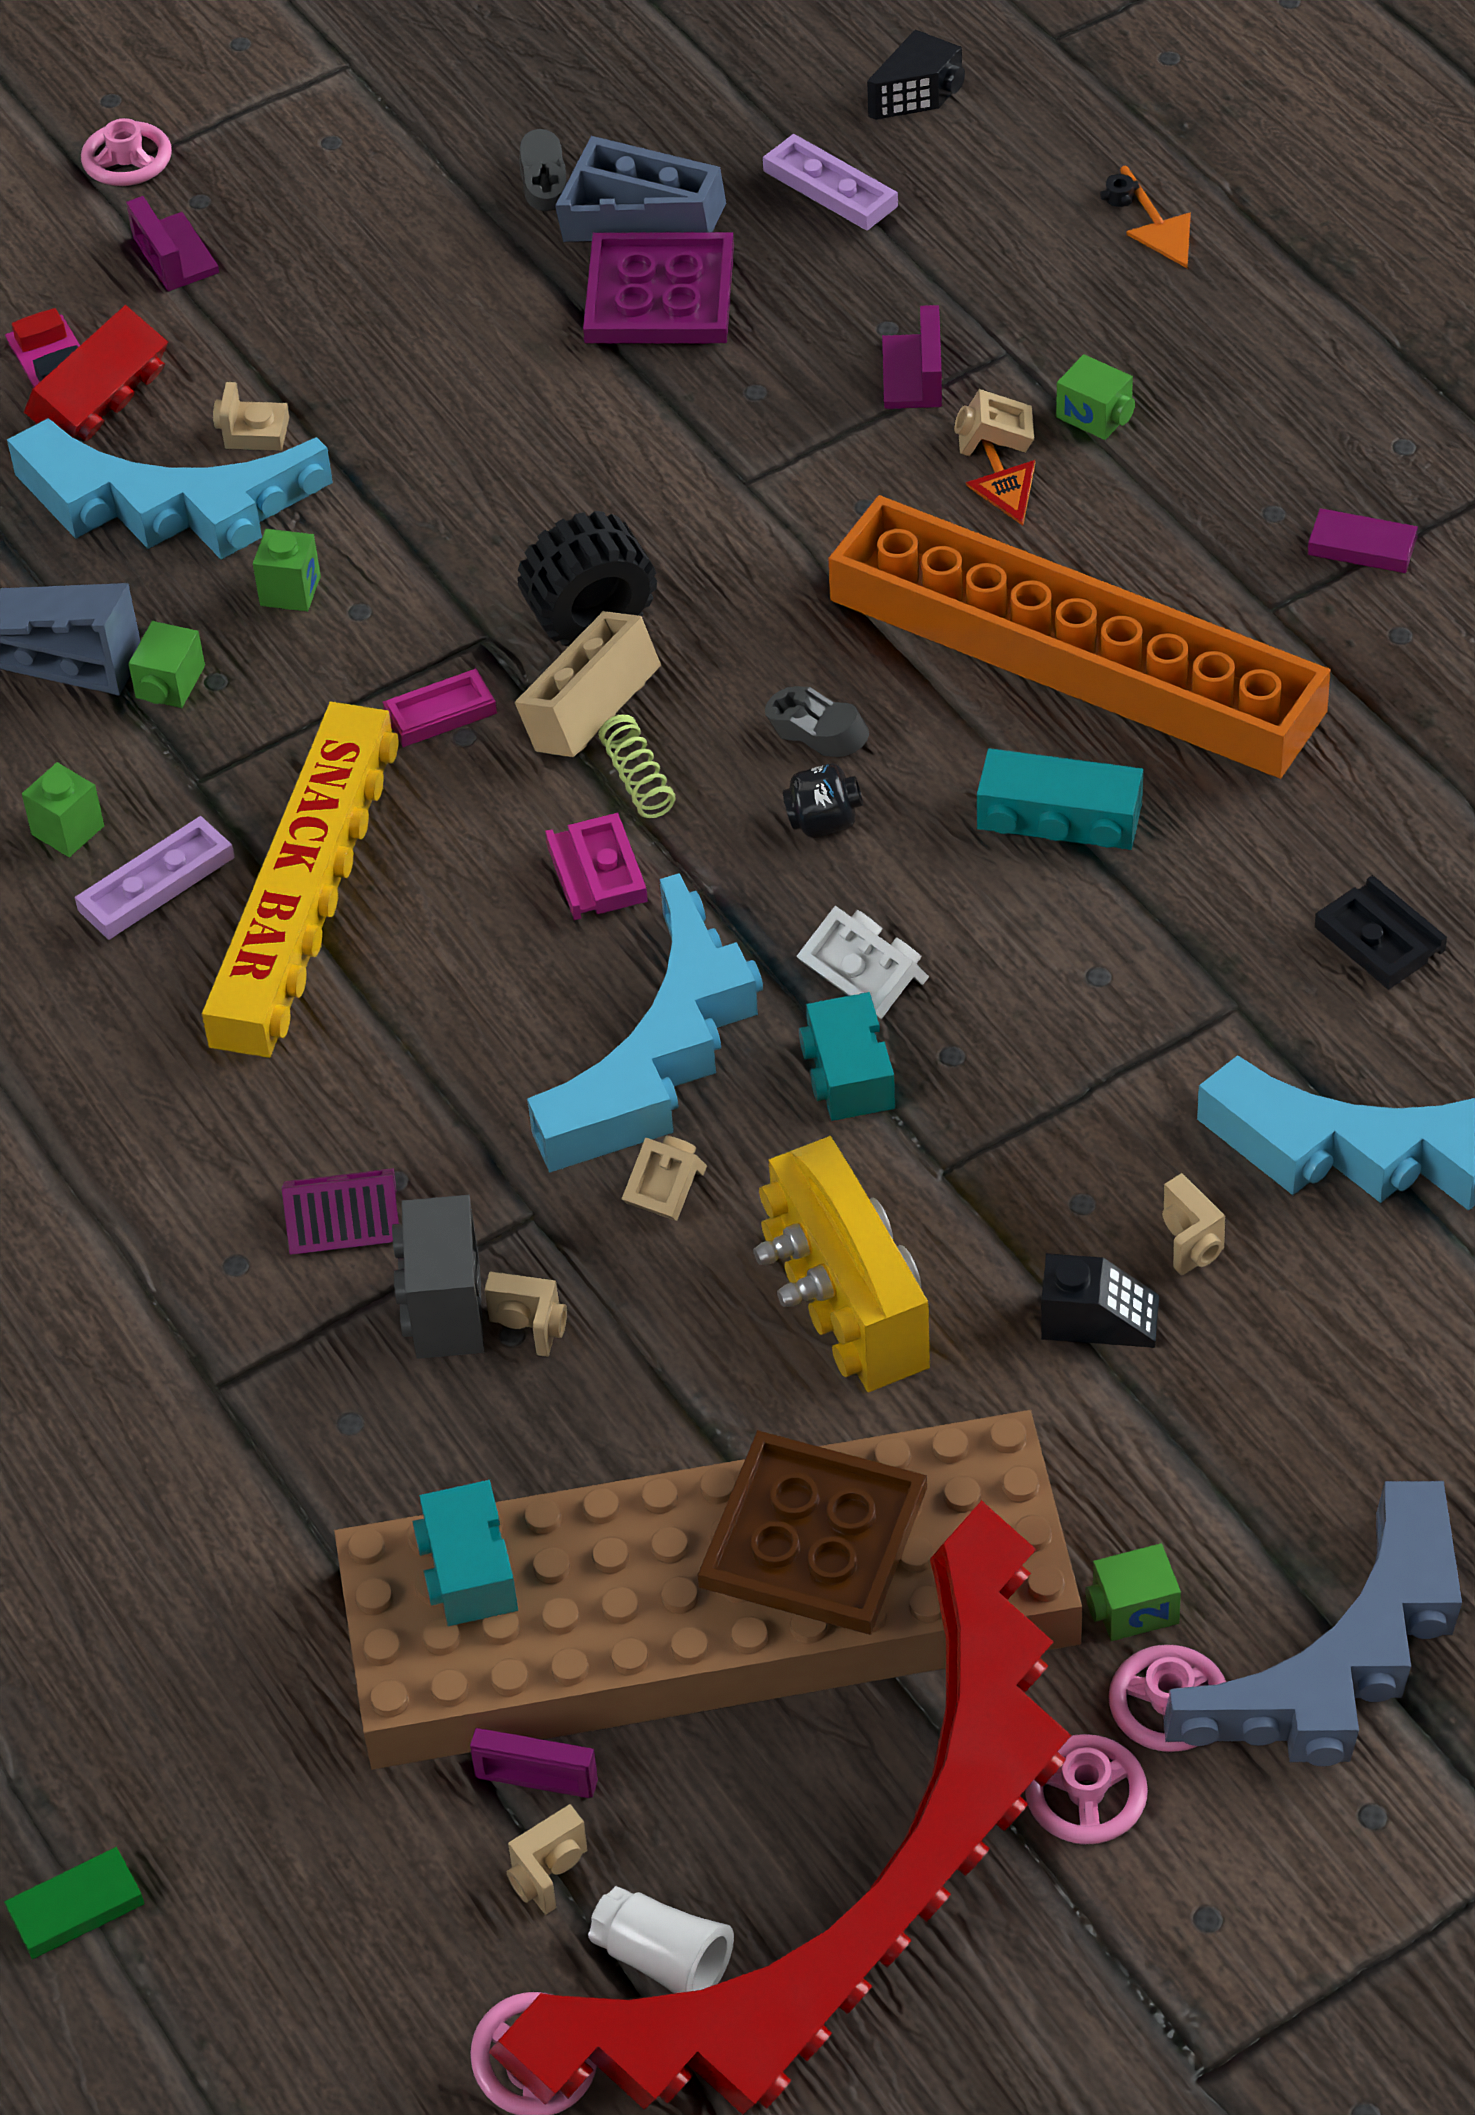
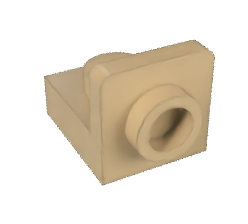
[213,382,289,451]
[954,389,1034,456]
[622,1135,707,1221]
[1162,1173,1225,1275]
[485,1272,567,1357]
[507,1804,587,1915]

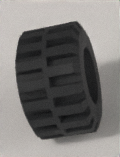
[517,511,657,647]

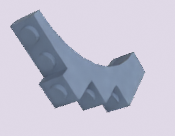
[1163,1481,1462,1766]

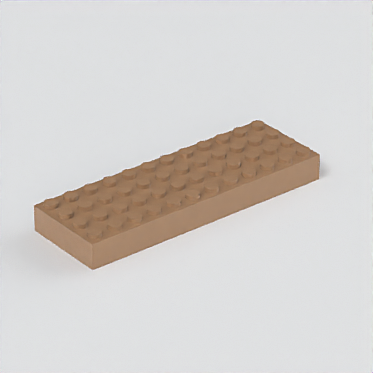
[334,1410,1082,1770]

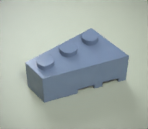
[555,136,726,242]
[0,583,140,696]

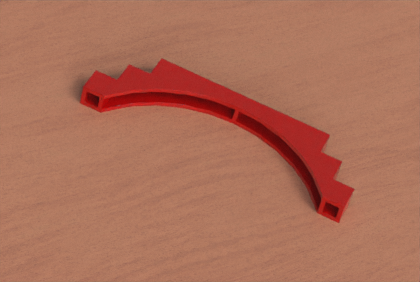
[489,1500,1072,2115]

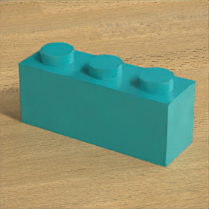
[977,748,1143,850]

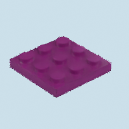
[583,232,734,344]

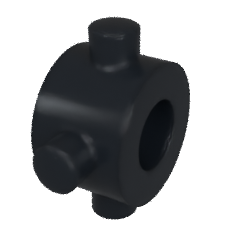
[1100,174,1140,207]

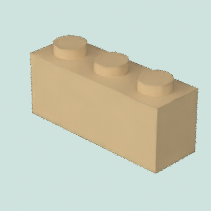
[515,611,661,757]

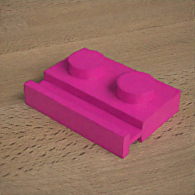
[545,813,648,920]

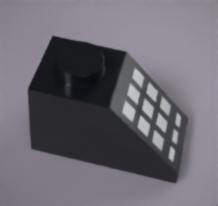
[867,29,965,120]
[1041,1253,1159,1348]

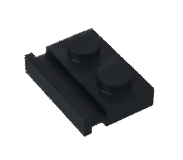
[1314,875,1447,990]

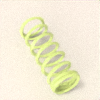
[598,715,676,818]

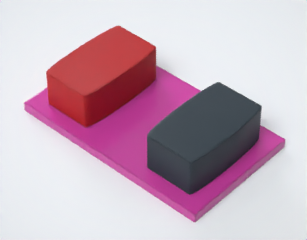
[5,308,80,387]

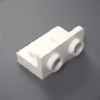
[796,906,929,1019]

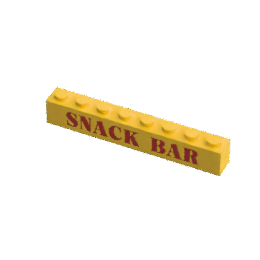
[202,701,399,1058]

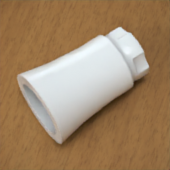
[588,1886,734,1994]

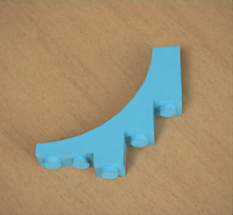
[7,418,333,559]
[527,873,763,1173]
[1197,1055,1475,1211]

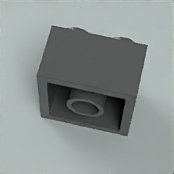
[392,1195,484,1359]

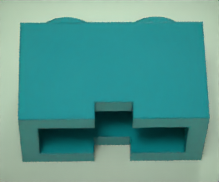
[799,992,895,1121]
[412,1480,519,1626]

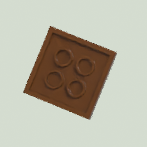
[698,1430,927,1635]

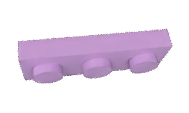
[763,134,898,231]
[75,816,235,940]

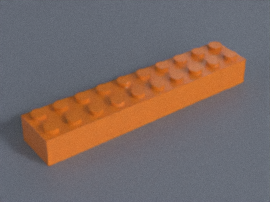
[828,495,1331,779]

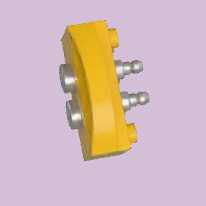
[753,1136,930,1393]

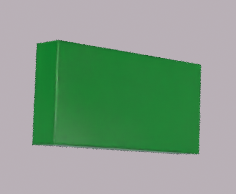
[4,1847,145,1960]

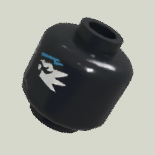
[783,763,863,838]

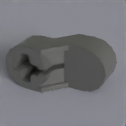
[519,129,566,211]
[765,686,869,757]

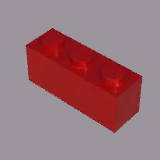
[24,304,169,442]

